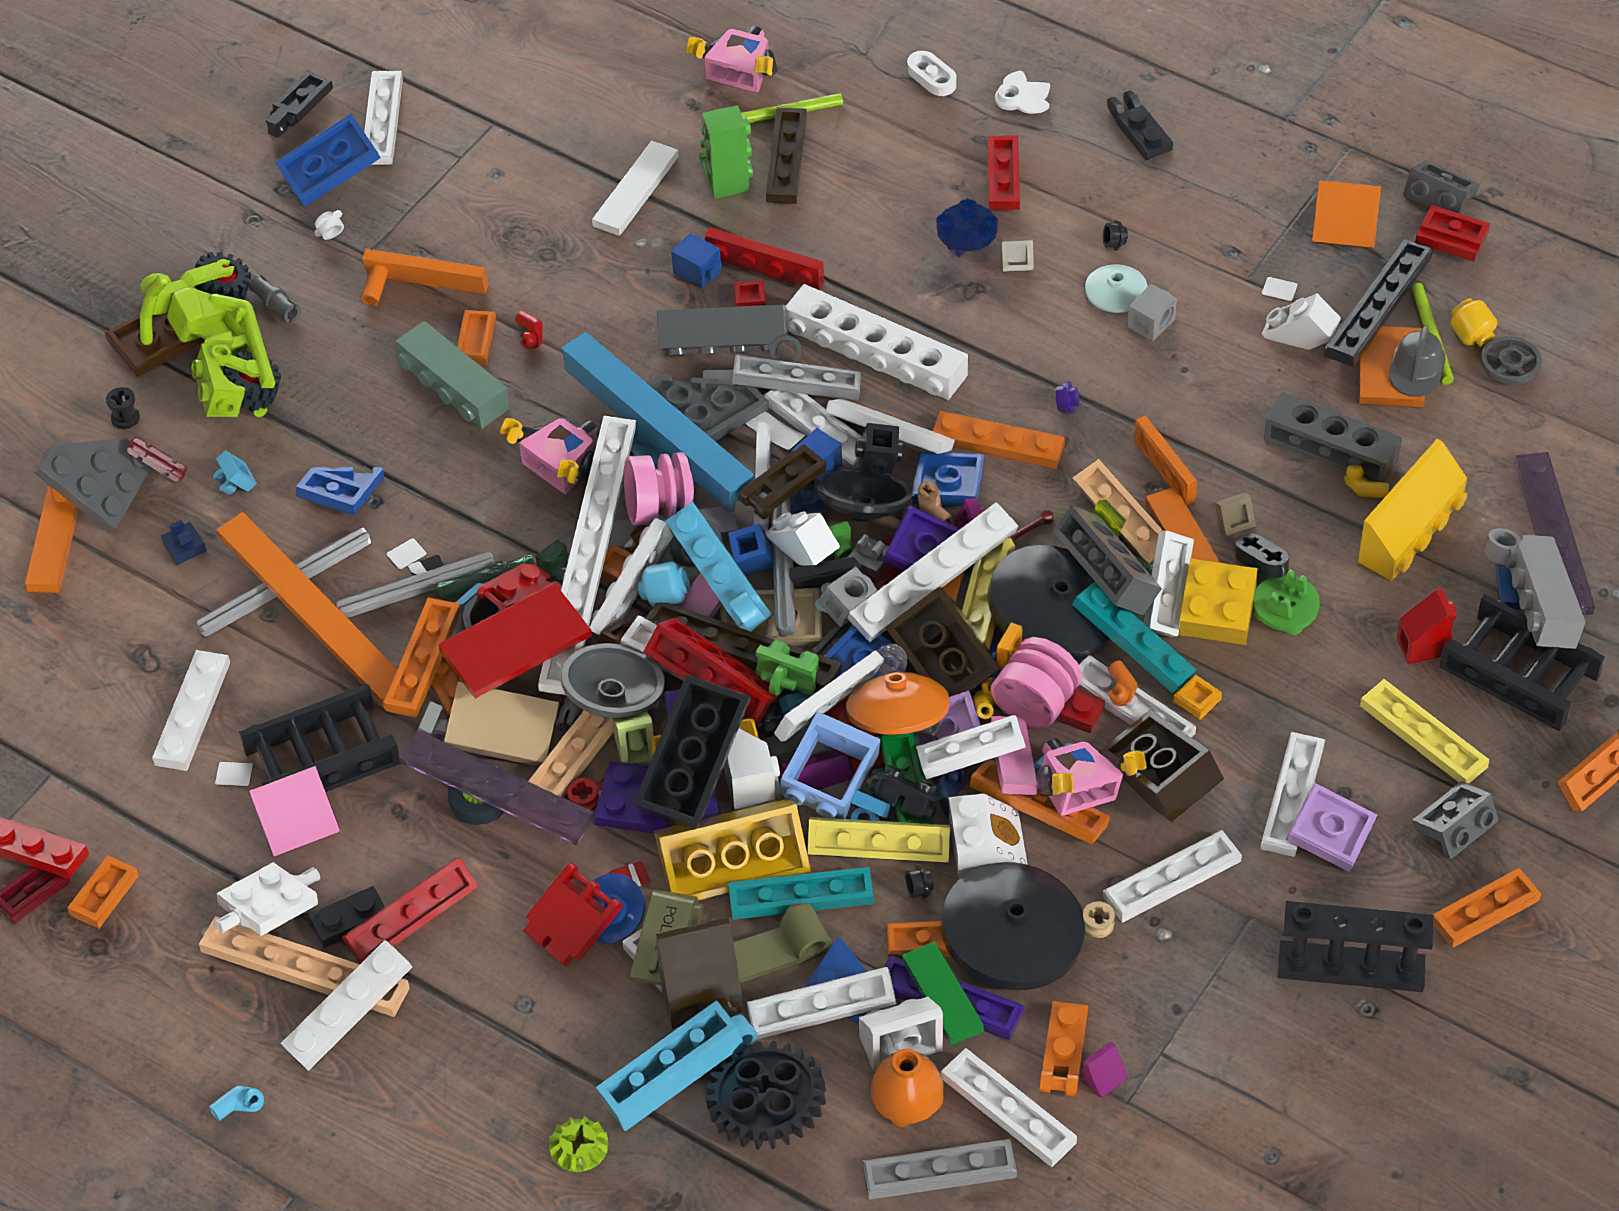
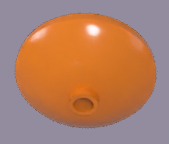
[846,672,950,735]

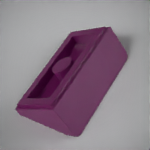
[778,749,852,790]

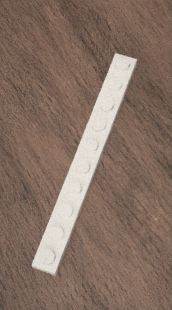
[538,416,636,695]

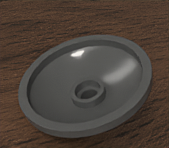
[561,643,664,719]

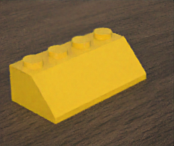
[1358,439,1467,581]
[654,799,811,900]

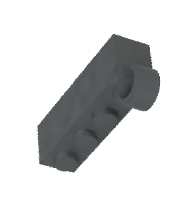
[657,305,803,363]

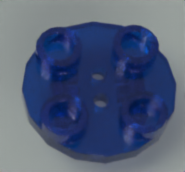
[936,198,998,257]

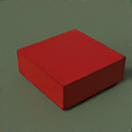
[733,280,766,307]

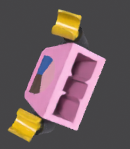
[685,26,777,93]
[499,418,598,495]
[1037,738,1147,816]

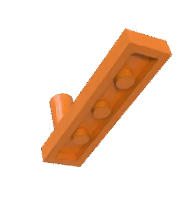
[360,249,489,306]
[25,485,79,593]

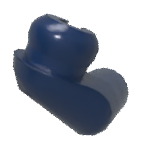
[935,769,966,817]

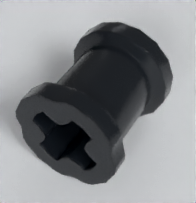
[106,387,140,429]

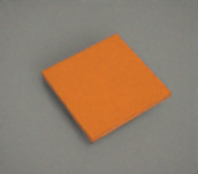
[1312,180,1381,248]

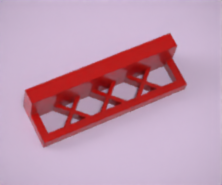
[643,618,784,725]

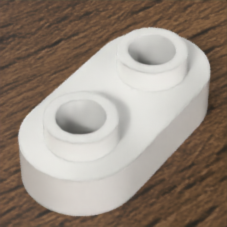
[907,51,957,96]

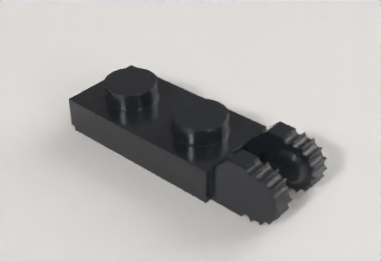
[1107,90,1173,160]

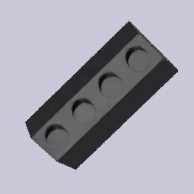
[634,675,751,828]

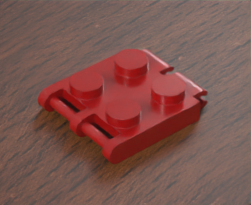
[476,563,562,612]
[523,863,623,967]

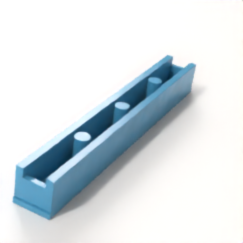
[561,332,755,512]

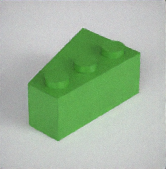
[699,105,753,199]

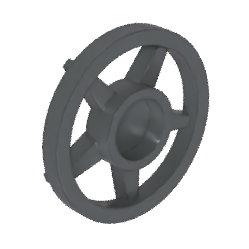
[1481,336,1542,384]

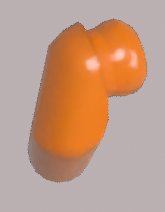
[1108,660,1138,706]

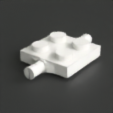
[214,862,320,936]

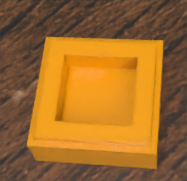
[996,623,1023,670]
[1173,674,1222,720]

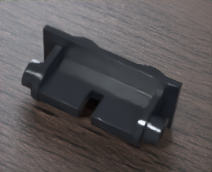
[868,765,945,820]

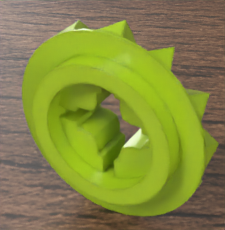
[549,1116,608,1172]

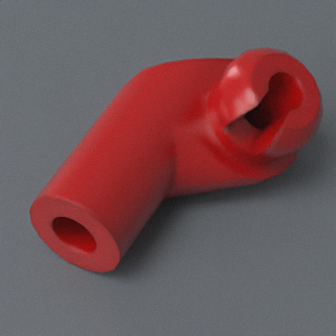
[515,311,543,349]

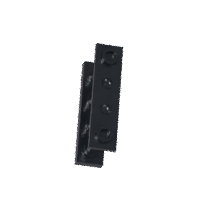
[1439,594,1605,731]
[239,684,401,792]
[1277,901,1434,992]

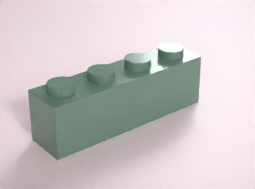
[395,321,510,429]

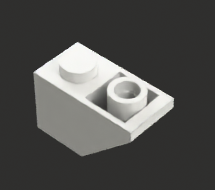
[1261,293,1341,350]
[765,511,840,566]

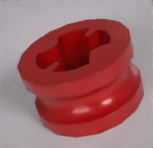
[567,778,599,813]

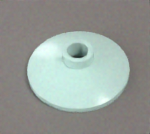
[1085,264,1148,313]

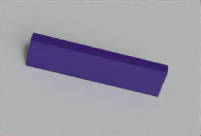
[885,955,1024,1041]

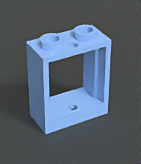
[780,711,880,819]

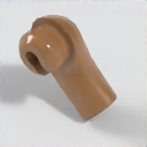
[917,481,953,524]

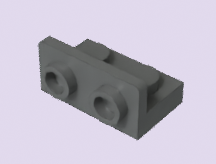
[1403,160,1480,214]
[1413,781,1498,859]

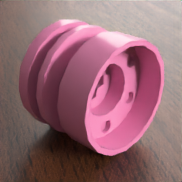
[623,452,694,526]
[991,637,1082,729]

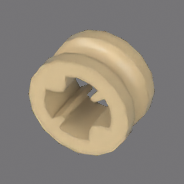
[1083,901,1115,938]

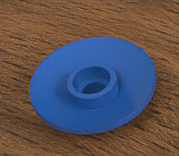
[593,873,645,944]

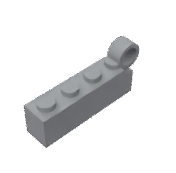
[1483,528,1586,649]

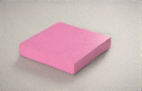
[248,766,340,857]

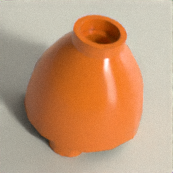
[871,1049,944,1127]

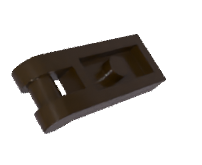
[738,444,827,520]

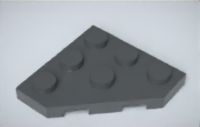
[647,375,769,442]
[34,438,151,533]

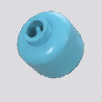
[638,561,690,607]

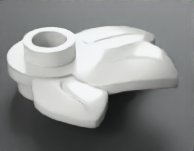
[995,70,1050,114]

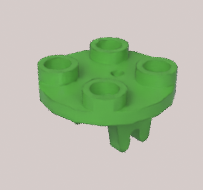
[1253,570,1320,635]

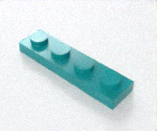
[1072,582,1197,694]
[728,867,874,920]

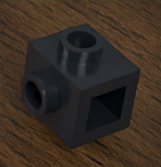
[855,423,903,475]

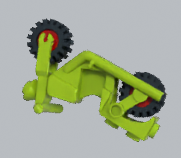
[140,252,281,417]

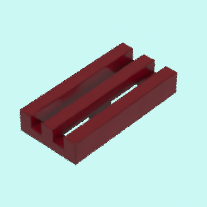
[0,867,71,924]

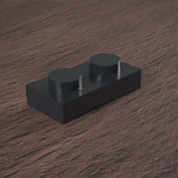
[308,886,385,948]

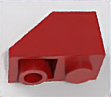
[1397,589,1457,664]

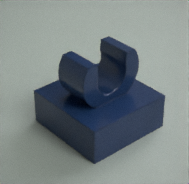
[790,483,824,519]
[161,520,206,565]

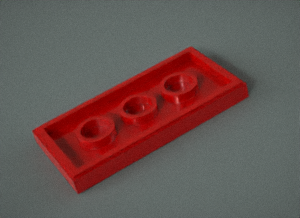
[439,583,591,699]

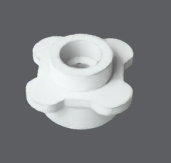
[314,210,344,240]

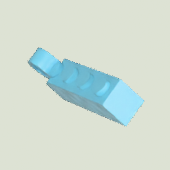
[665,502,773,631]
[596,1000,757,1131]

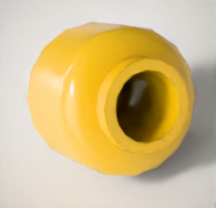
[1450,298,1498,347]

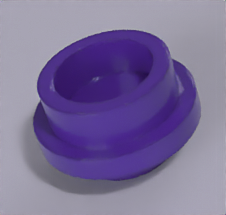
[1055,381,1080,414]

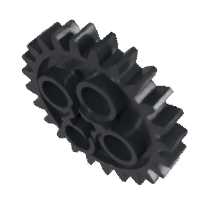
[705,1040,826,1150]

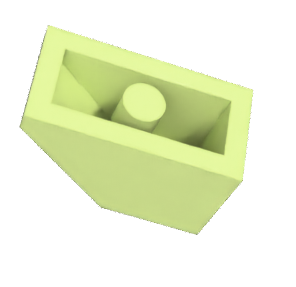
[612,711,654,766]

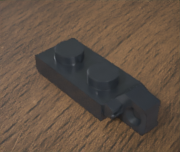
[266,70,333,138]

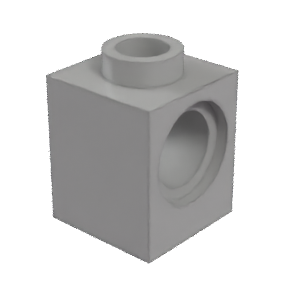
[1127,284,1177,341]
[819,567,878,627]

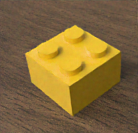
[1179,558,1258,645]

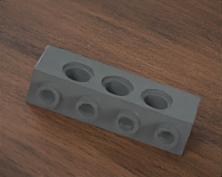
[1264,392,1402,482]
[1053,505,1162,615]

